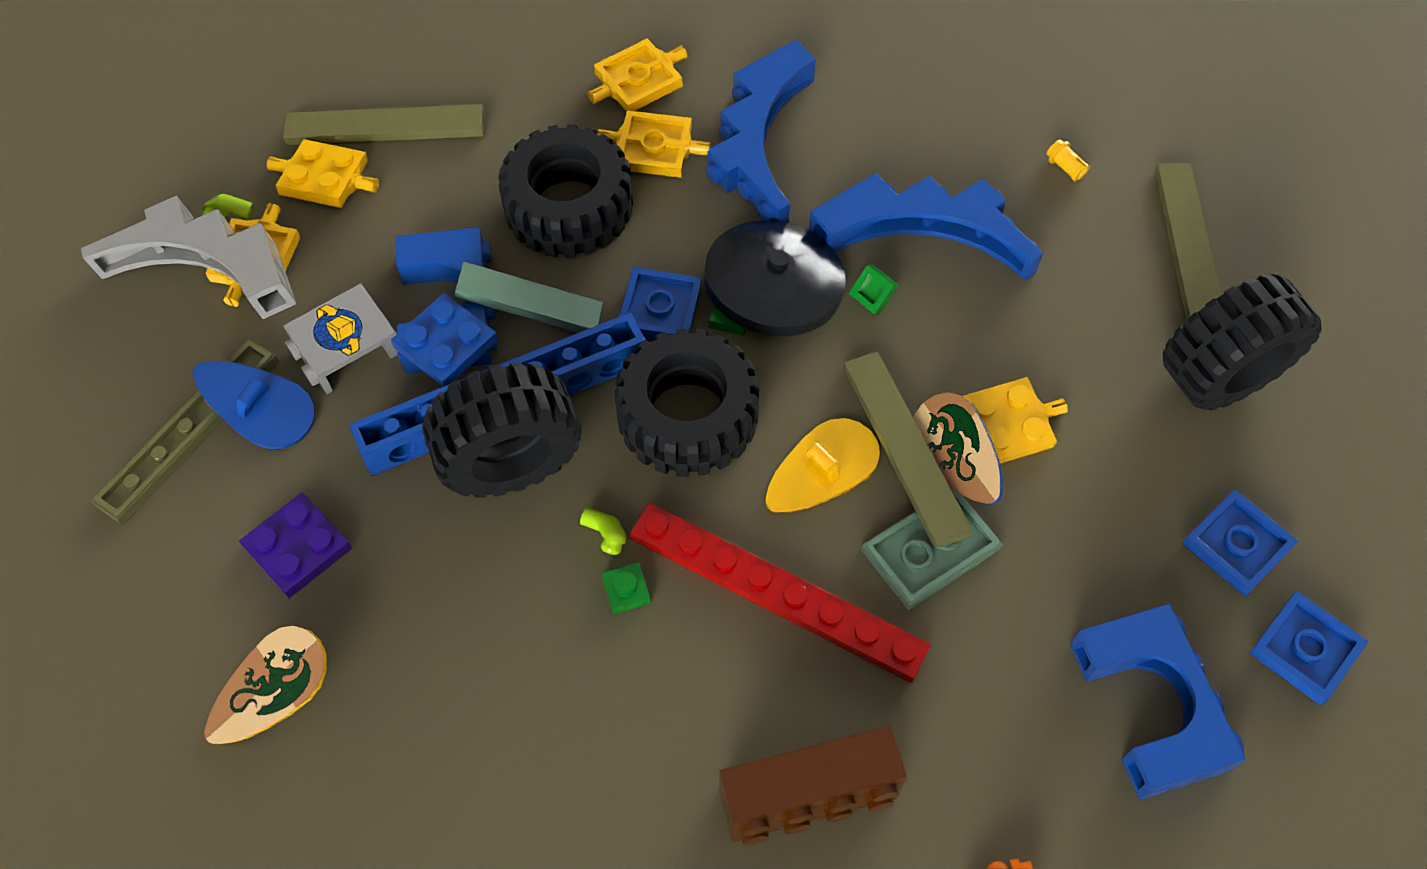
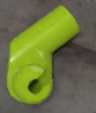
[201,194,254,219]
[580,507,627,555]

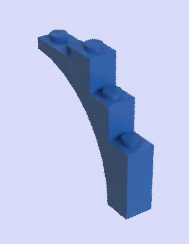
[706,40,816,223]
[809,173,1043,280]

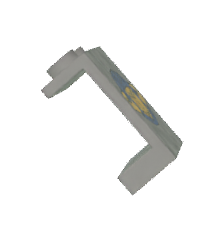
[283,283,398,395]

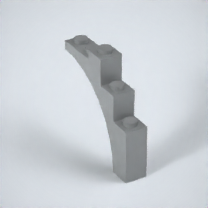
[81,195,296,319]

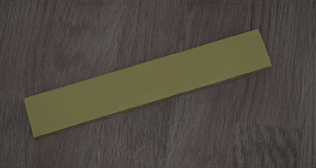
[283,104,484,145]
[1155,163,1221,322]
[90,338,279,525]
[844,351,972,549]

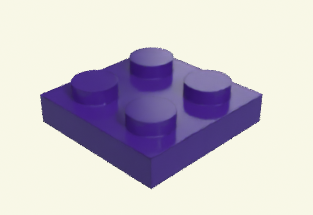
[239,492,352,599]

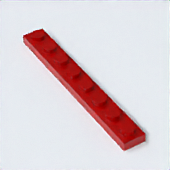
[630,502,931,684]

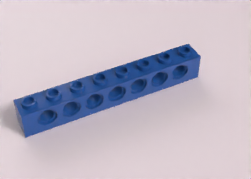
[349,312,645,476]

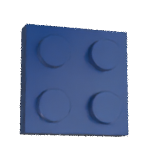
[619,267,702,339]
[391,293,498,387]
[1182,489,1299,597]
[1249,590,1369,706]

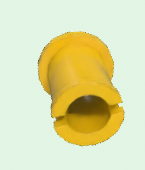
[1046,139,1090,182]

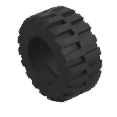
[498,124,633,258]
[1163,274,1322,411]
[614,329,759,477]
[422,363,582,498]

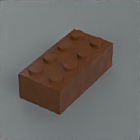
[719,726,907,845]

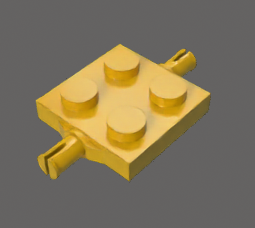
[588,38,687,112]
[597,111,711,178]
[267,139,379,208]
[205,203,301,307]
[963,377,1068,464]

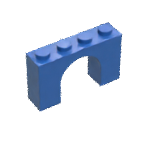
[395,227,498,374]
[1070,604,1246,800]

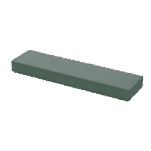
[454,261,603,333]

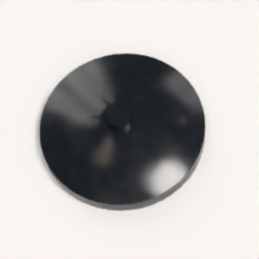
[704,220,846,336]

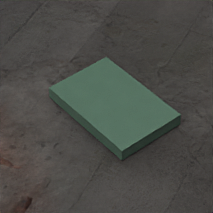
[861,488,1003,611]

